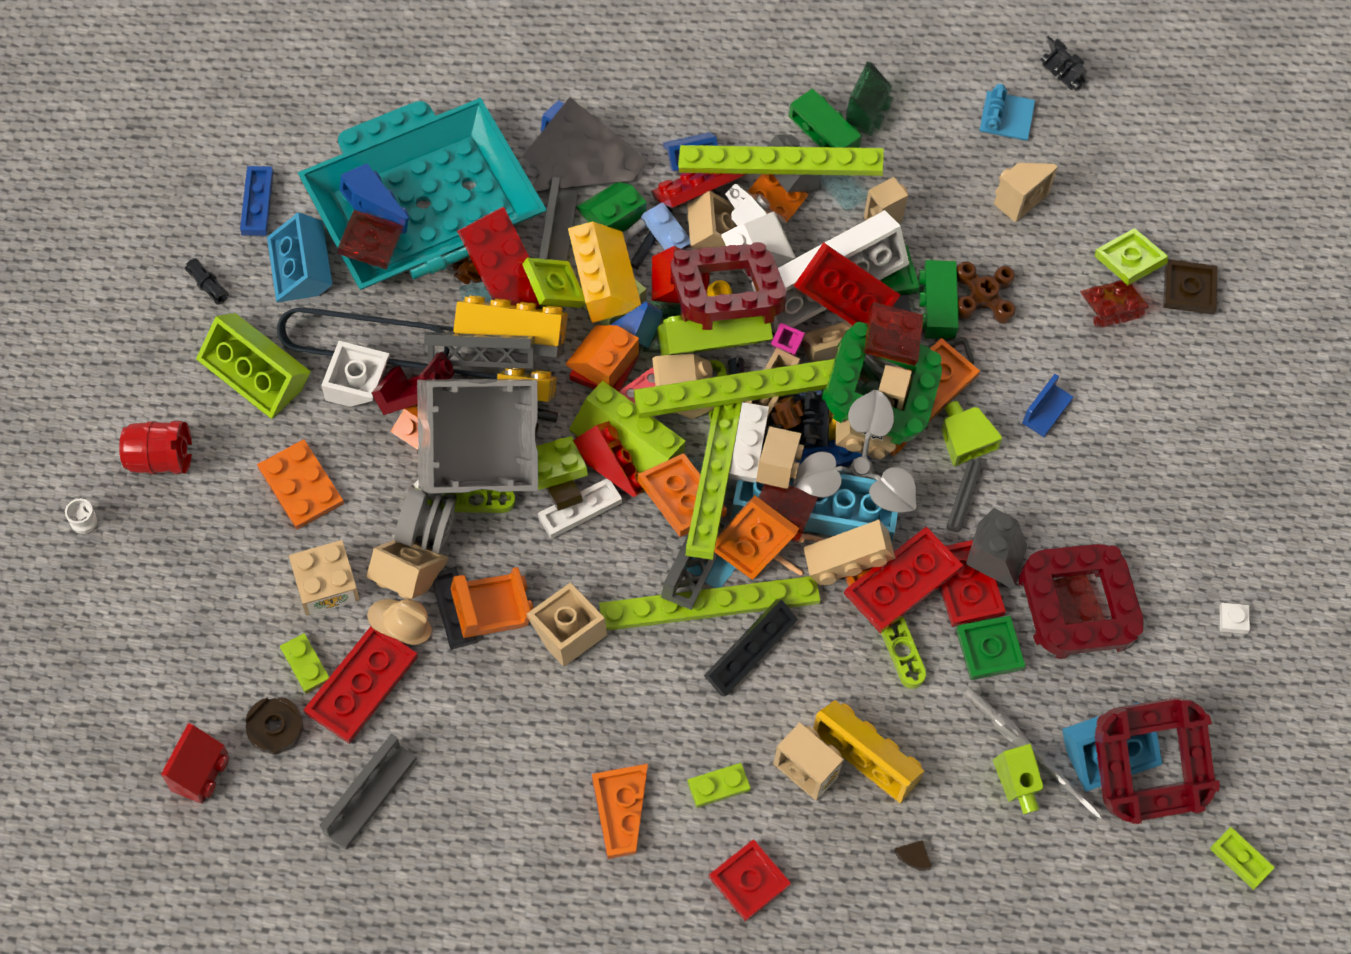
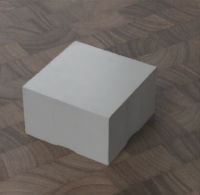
[417,379,538,493]

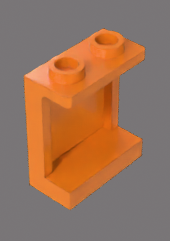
[450,567,534,638]

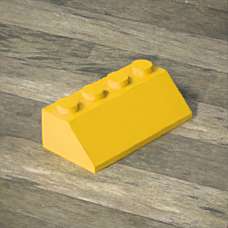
[568,222,641,323]
[813,700,925,804]

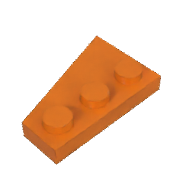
[592,764,648,859]

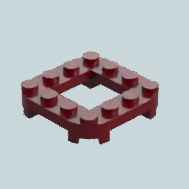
[670,242,786,330]
[1018,544,1144,659]
[1095,697,1220,824]

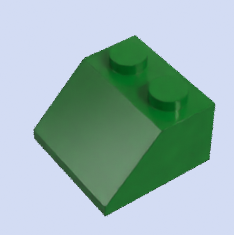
[576,182,647,232]

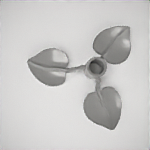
[793,390,917,513]

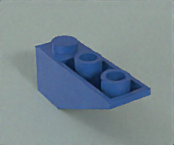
[340,163,409,234]

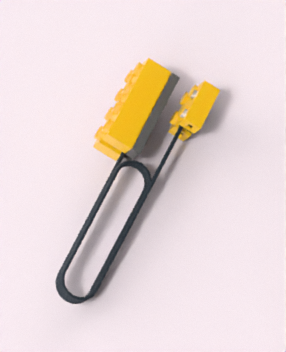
[277,295,568,402]

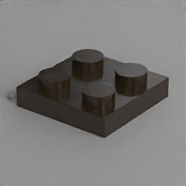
[1163,260,1218,314]

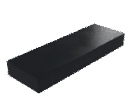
[432,567,477,650]

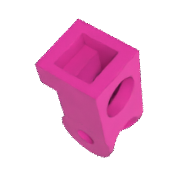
[771,323,805,356]

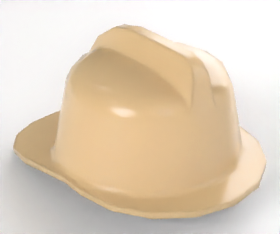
[367,599,432,645]

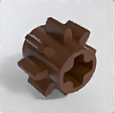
[453,256,481,285]
[771,397,805,429]

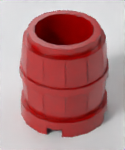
[119,420,192,475]

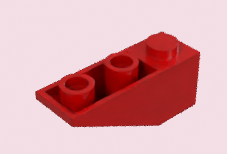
[573,421,645,497]

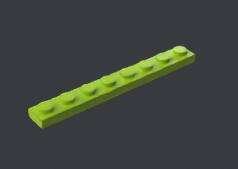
[678,145,884,176]
[633,359,835,418]
[685,402,742,560]
[599,576,820,631]

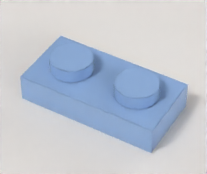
[641,202,690,250]

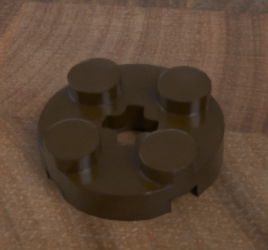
[246,697,304,755]

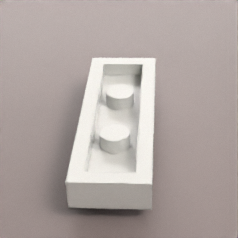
[729,402,769,483]
[538,479,622,539]

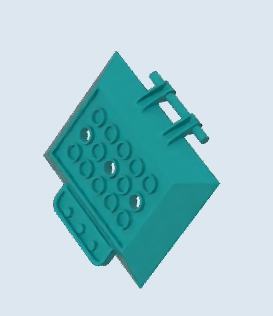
[297,98,547,290]

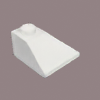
[722,211,796,280]
[321,341,390,407]

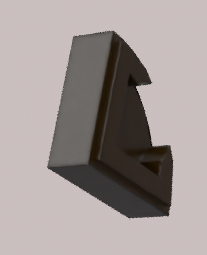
[894,840,932,871]

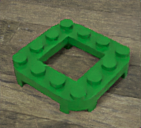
[822,322,942,445]

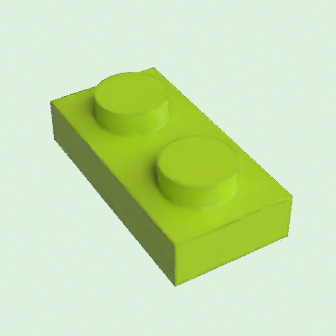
[280,633,329,694]
[687,763,751,808]
[1210,827,1275,890]

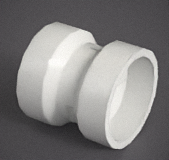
[65,499,98,534]

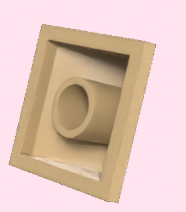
[801,321,852,363]

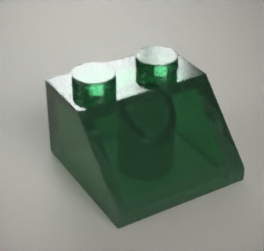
[846,61,894,136]

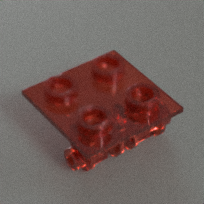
[1080,280,1149,328]
[758,484,818,543]

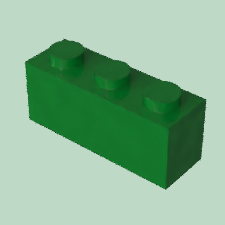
[789,88,862,148]
[918,260,958,339]

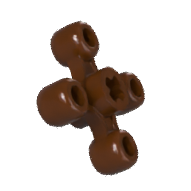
[956,261,1016,324]

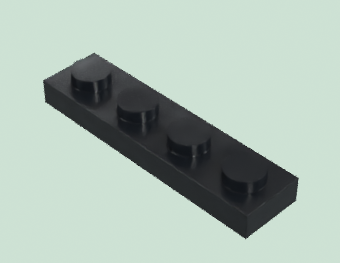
[704,599,798,696]

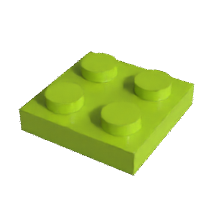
[1095,228,1168,285]
[523,258,585,308]
[536,436,588,490]

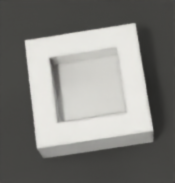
[1220,603,1250,634]

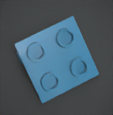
[979,84,1035,141]

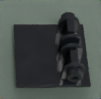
[1040,35,1088,91]
[782,391,829,448]

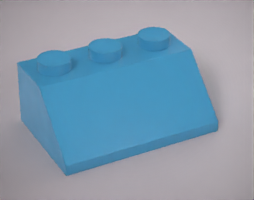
[267,212,332,302]
[1062,702,1162,792]

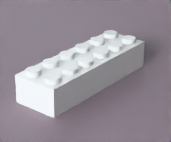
[751,211,909,334]

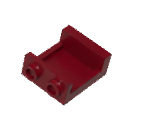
[371,351,455,415]

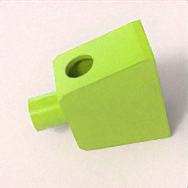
[941,401,1003,467]
[992,743,1043,815]

